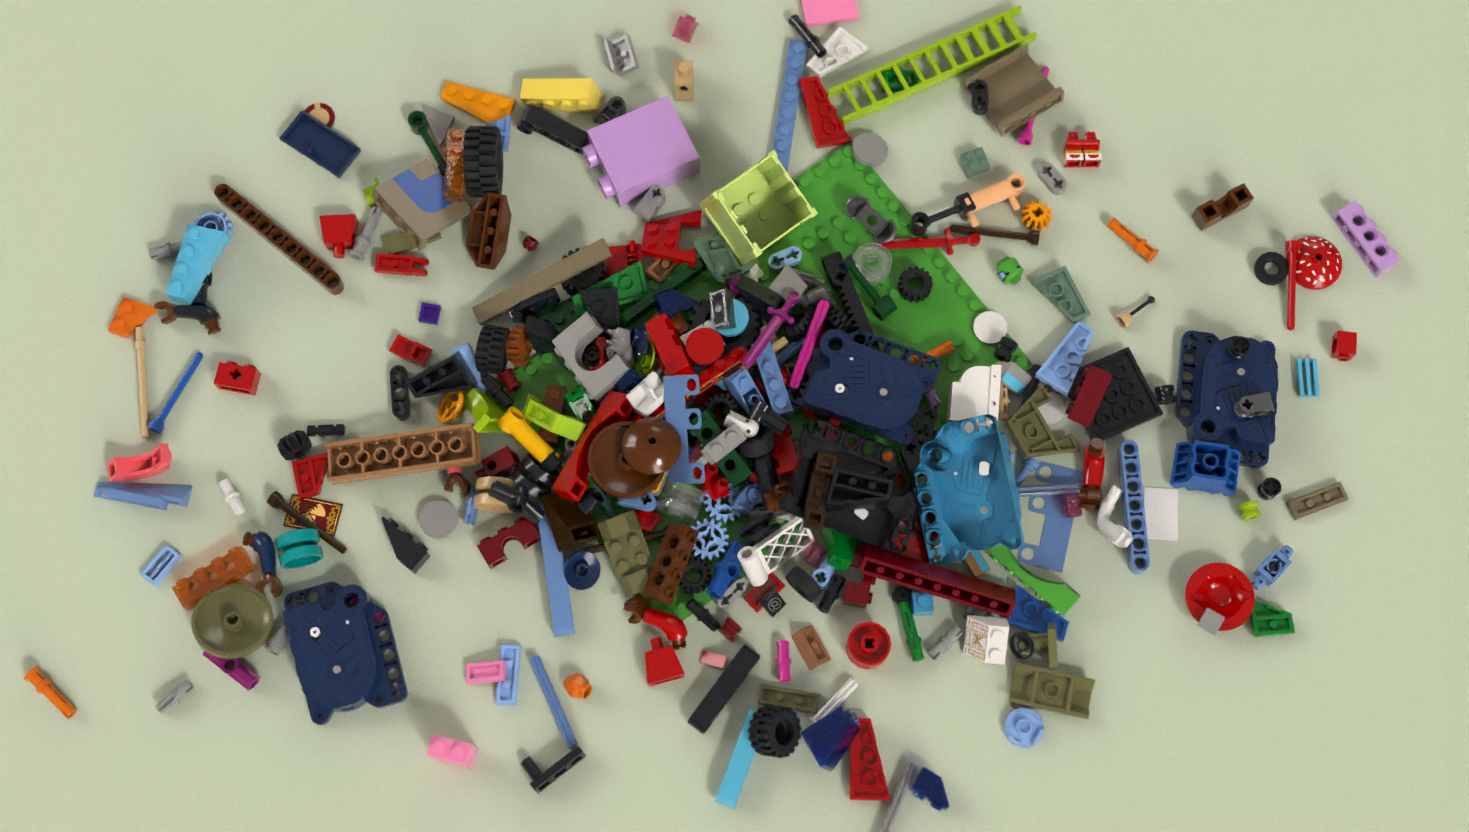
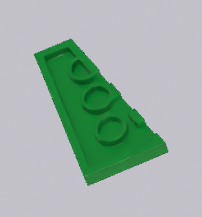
[571,260,648,315]

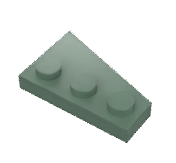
[1031,266,1091,324]

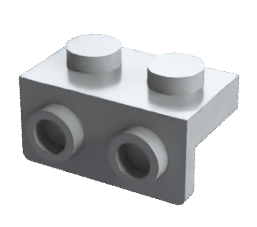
[603,34,639,77]

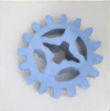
[703,483,741,524]
[691,518,729,561]

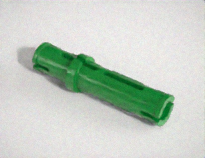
[897,601,925,662]

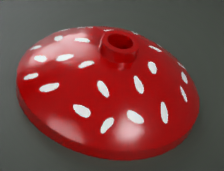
[1286,236,1342,290]

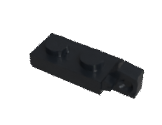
[508,287,560,322]

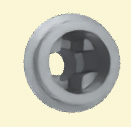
[264,625,289,656]

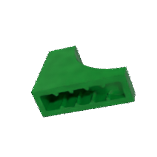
[818,528,858,571]

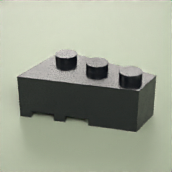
[405,351,478,398]

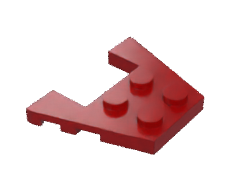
[641,210,703,267]

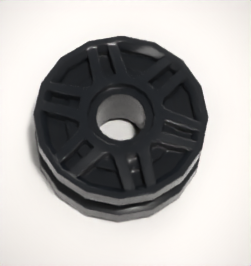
[738,512,782,547]

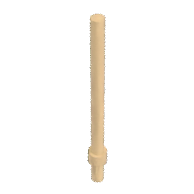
[134,327,149,438]

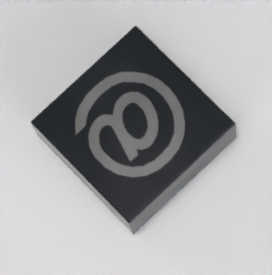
[759,589,786,618]

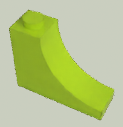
[463,388,505,433]

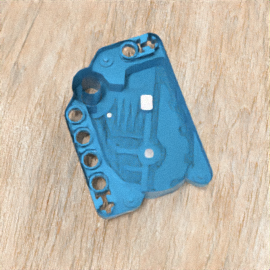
[914,414,1024,565]

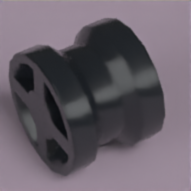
[1155,385,1177,405]

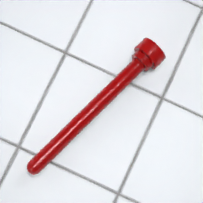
[1285,240,1301,331]

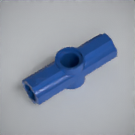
[707,541,746,600]

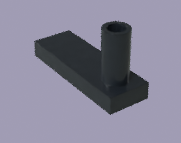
[521,746,586,794]

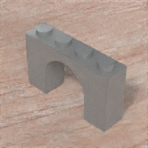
[552,312,635,402]

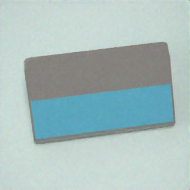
[1000,362,1032,396]

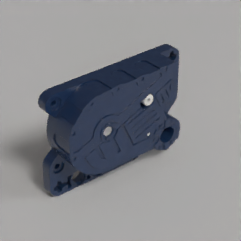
[788,329,941,446]
[1175,331,1279,468]
[283,582,408,726]

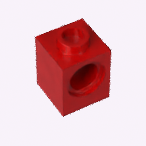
[1331,330,1357,361]

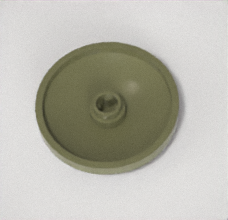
[191,584,274,659]

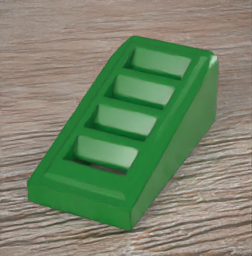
[879,71,919,93]

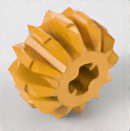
[1020,199,1053,231]

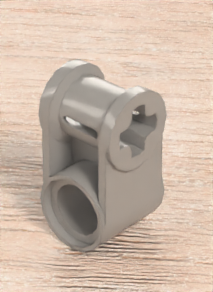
[634,185,666,222]

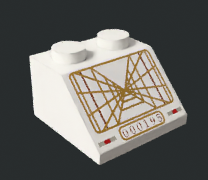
[963,615,1009,665]

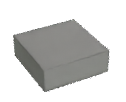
[1197,607,1225,635]

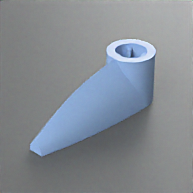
[451,342,488,393]
[812,554,835,589]

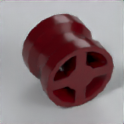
[717,617,742,642]

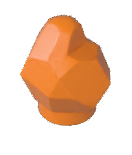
[563,673,592,699]

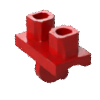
[694,463,730,501]

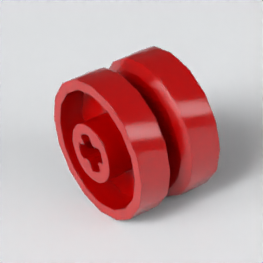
[846,622,891,670]

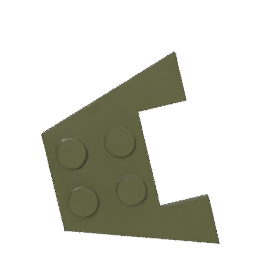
[1004,383,1080,458]

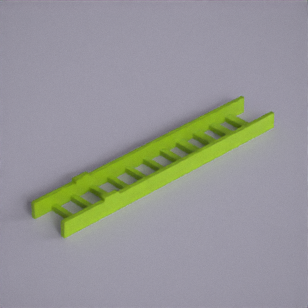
[827,5,1037,125]

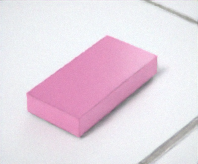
[466,660,506,684]

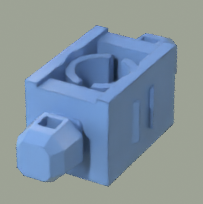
[1251,545,1293,590]

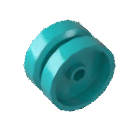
[275,528,324,569]

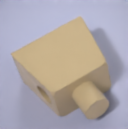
[674,60,694,101]

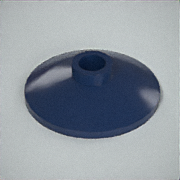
[564,551,601,590]

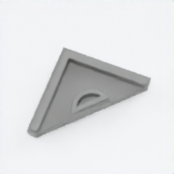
[422,104,455,147]

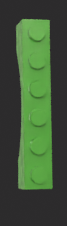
[986,544,1081,615]

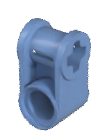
[617,492,657,512]

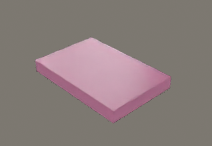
[801,0,859,27]

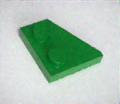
[1250,601,1295,637]

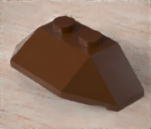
[466,192,512,270]

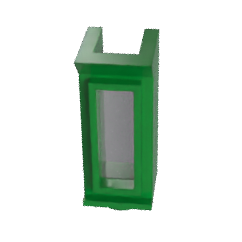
[563,385,596,433]

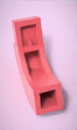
[107,444,172,482]

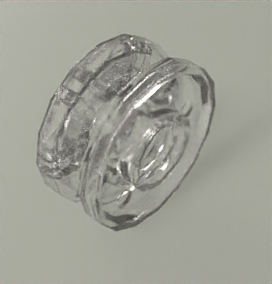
[853,242,892,285]

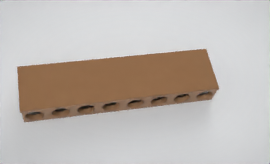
[325,423,481,485]

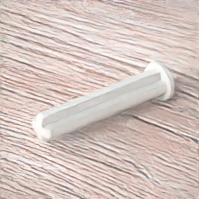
[809,678,858,729]

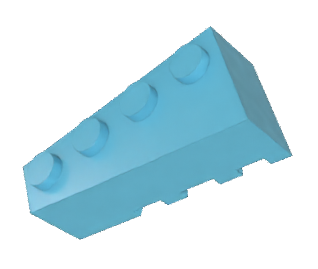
[166,224,230,305]

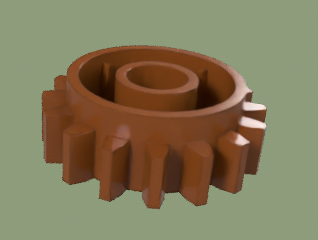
[506,325,533,367]

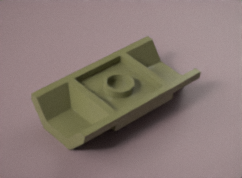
[597,510,654,598]
[1009,662,1095,719]

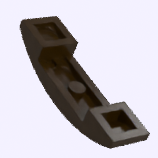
[802,451,838,532]

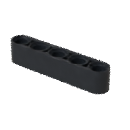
[687,644,761,734]

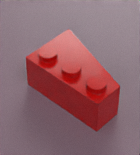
[645,313,696,376]
[770,424,799,483]

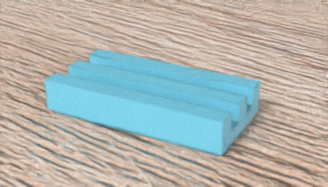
[1296,358,1319,397]

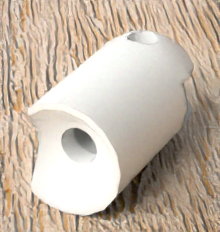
[723,411,759,438]

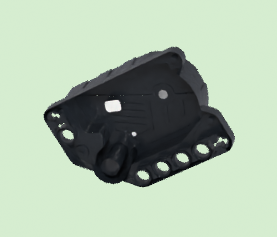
[777,419,921,553]

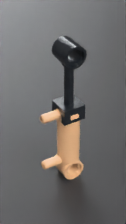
[909,173,1026,237]

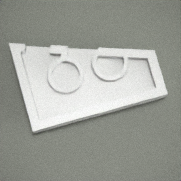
[806,27,868,78]

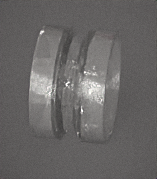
[656,480,705,522]

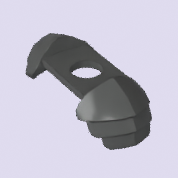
[846,195,896,243]

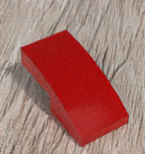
[389,334,432,367]

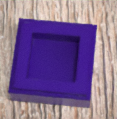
[418,303,441,325]

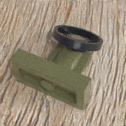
[1010,623,1057,668]

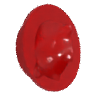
[1185,562,1255,631]

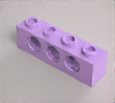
[1332,200,1400,278]

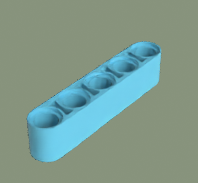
[715,708,757,809]

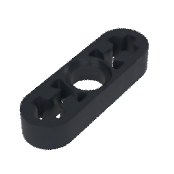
[390,365,411,421]

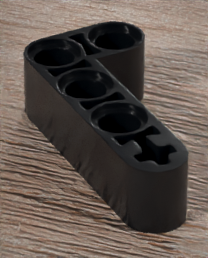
[516,104,589,154]

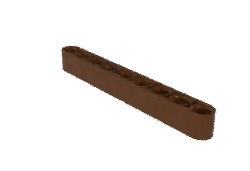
[214,184,344,295]

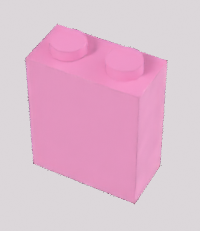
[427,735,478,769]

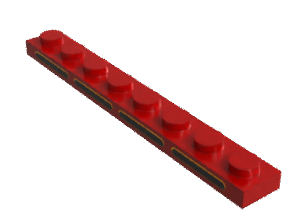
[629,346,747,422]

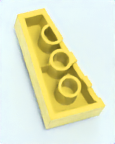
[520,78,603,114]

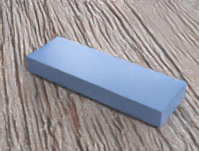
[496,644,521,706]

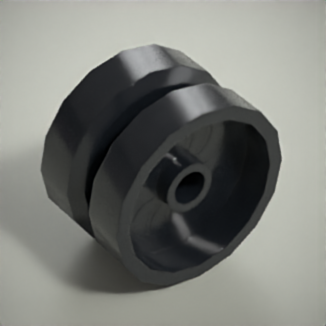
[511,453,559,500]

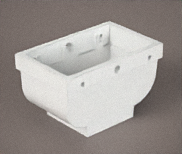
[946,365,1002,433]

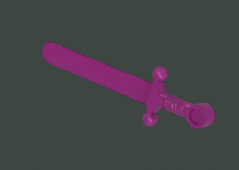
[741,291,799,367]

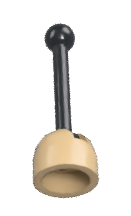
[1115,296,1155,328]

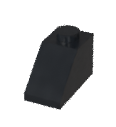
[525,316,561,354]

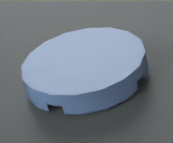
[1004,707,1044,748]

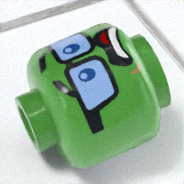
[996,256,1024,285]

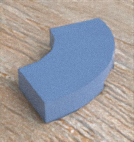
[730,483,766,515]

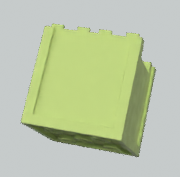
[699,150,818,265]

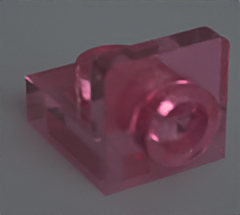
[672,14,699,43]

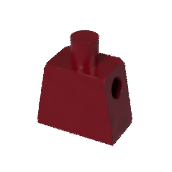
[475,446,523,478]

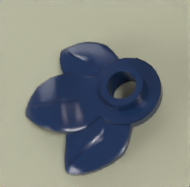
[630,325,648,362]

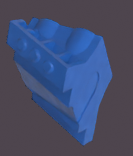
[1170,440,1241,496]

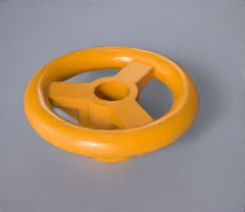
[437,390,465,424]

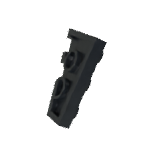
[579,287,621,340]

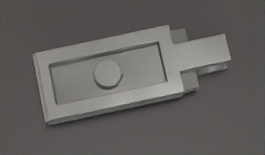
[696,422,747,465]

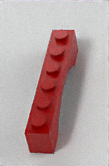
[552,391,633,502]

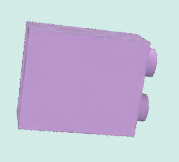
[582,96,700,207]

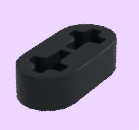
[971,80,988,115]
[914,408,937,444]

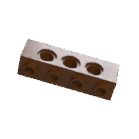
[642,522,699,606]

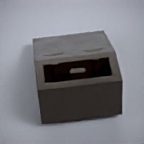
[540,492,602,552]

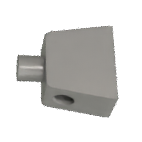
[769,264,811,309]

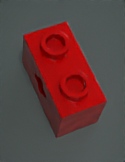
[214,361,261,395]

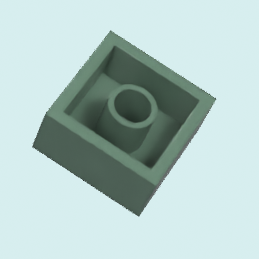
[959,147,990,178]

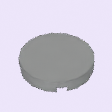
[851,132,888,167]
[419,500,458,539]

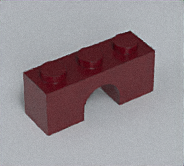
[477,517,541,569]
[842,544,876,609]

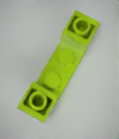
[522,394,586,442]

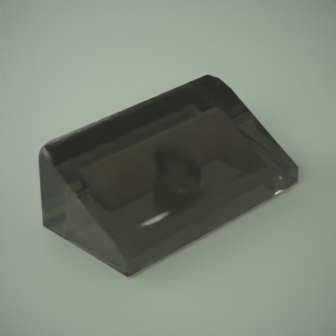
[709,288,736,330]

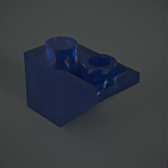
[652,289,699,318]
[910,767,949,811]

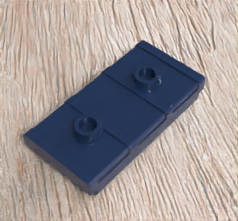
[279,110,361,179]

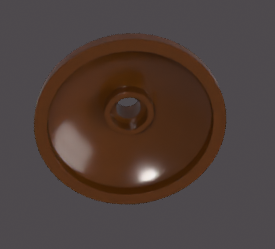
[622,417,681,475]

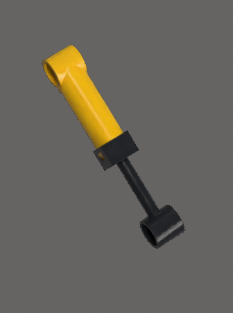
[498,407,604,515]

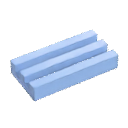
[140,544,182,587]

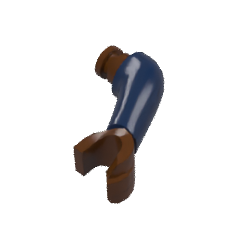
[243,531,283,598]

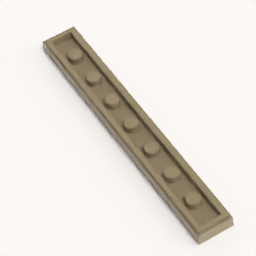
[472,238,612,325]

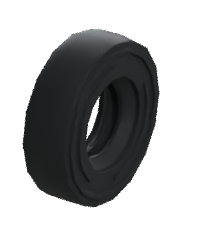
[1254,252,1288,285]

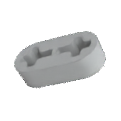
[1037,163,1067,195]
[713,576,747,609]

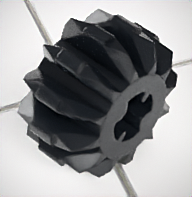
[277,430,312,461]

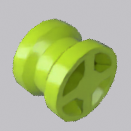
[1238,500,1261,521]

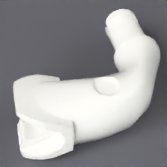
[1097,485,1133,548]

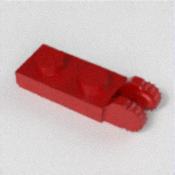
[374,253,429,277]

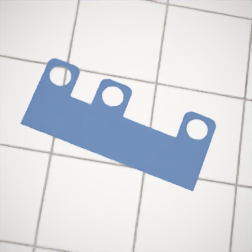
[663,374,705,484]
[1017,462,1083,573]

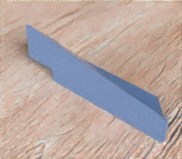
[94,482,193,510]

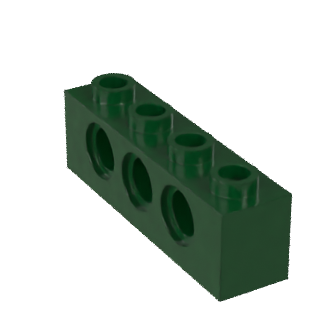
[688,407,754,487]

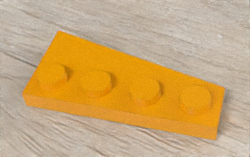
[440,81,516,124]

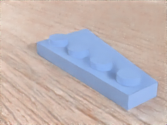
[1035,321,1094,397]

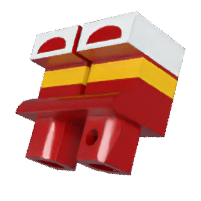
[1063,132,1102,168]

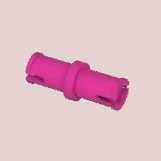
[776,641,792,682]

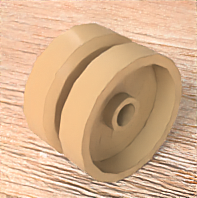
[473,476,519,513]

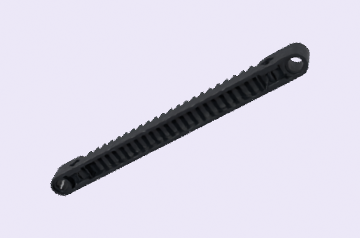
[821,251,925,478]

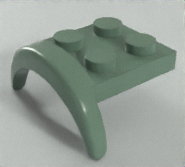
[693,235,758,282]

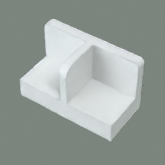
[626,371,664,418]

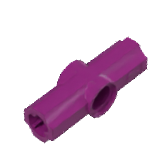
[202,651,261,691]

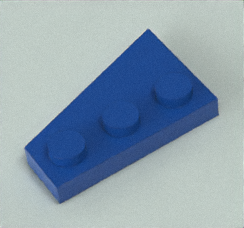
[1007,585,1069,642]

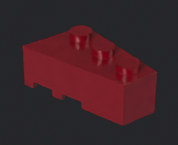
[1065,365,1113,428]

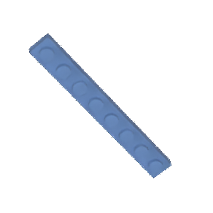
[772,39,807,171]

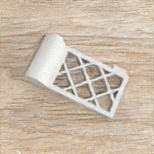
[737,516,815,587]

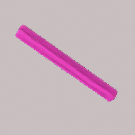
[789,300,829,390]

